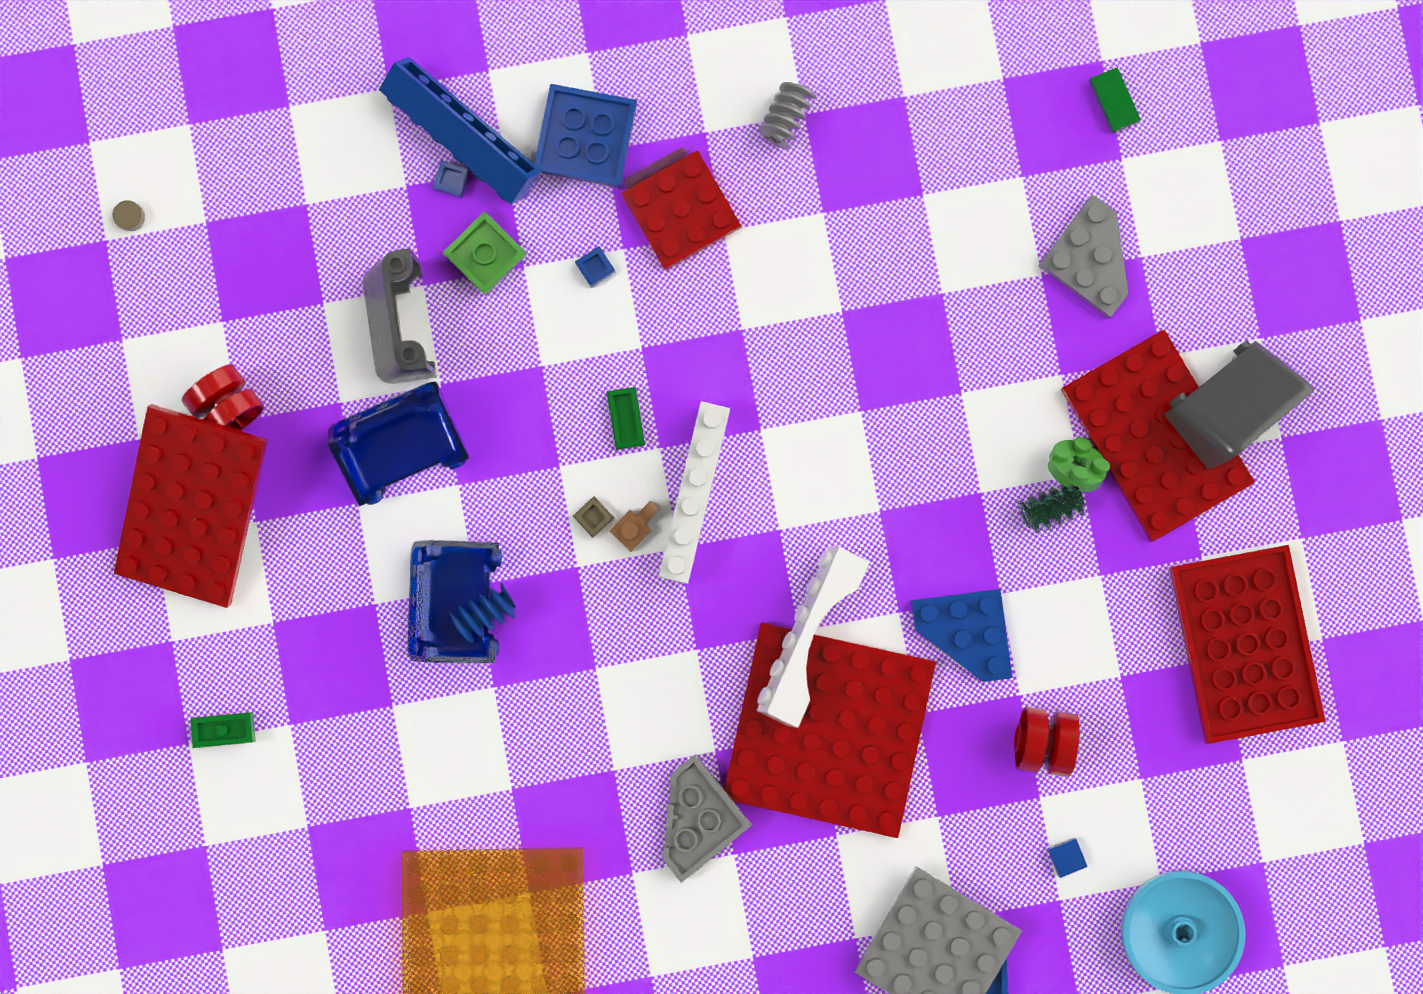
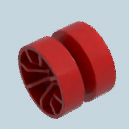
[181,364,265,431]
[1014,706,1080,777]

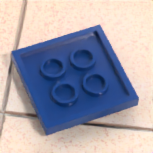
[534,83,637,188]

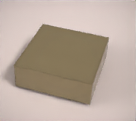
[573,496,614,538]

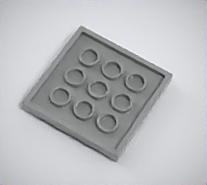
[854,866,1022,994]

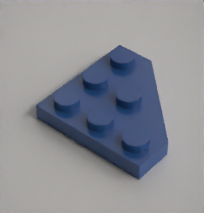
[911,589,1013,682]

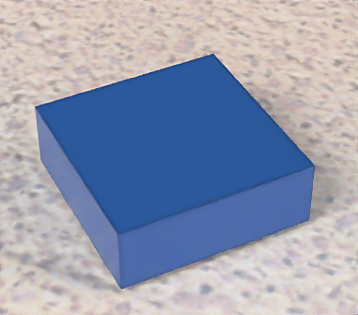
[432,160,470,198]
[575,246,616,288]
[1047,837,1088,878]

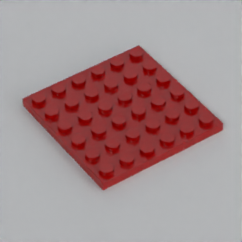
[724,623,936,838]

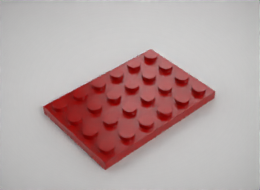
[1061,329,1255,542]
[114,404,268,608]
[1169,545,1326,744]

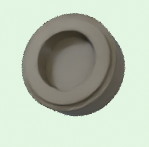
[112,200,145,231]

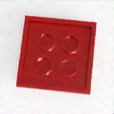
[621,150,742,271]

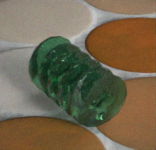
[1017,484,1085,534]

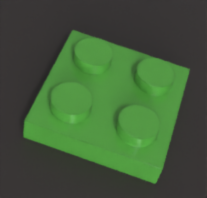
[442,211,527,296]

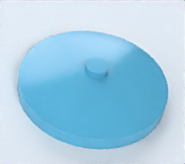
[1121,870,1245,994]

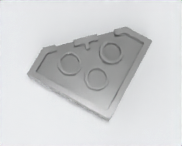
[1038,195,1129,319]
[662,754,752,883]

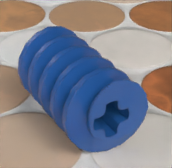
[449,582,516,643]

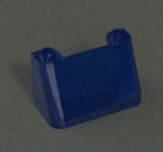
[328,381,470,507]
[407,540,502,663]

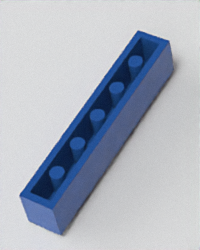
[379,57,542,205]

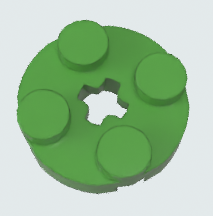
[1047,437,1110,492]

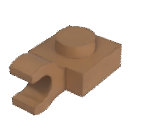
[609,501,660,552]

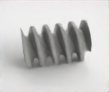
[759,82,816,149]

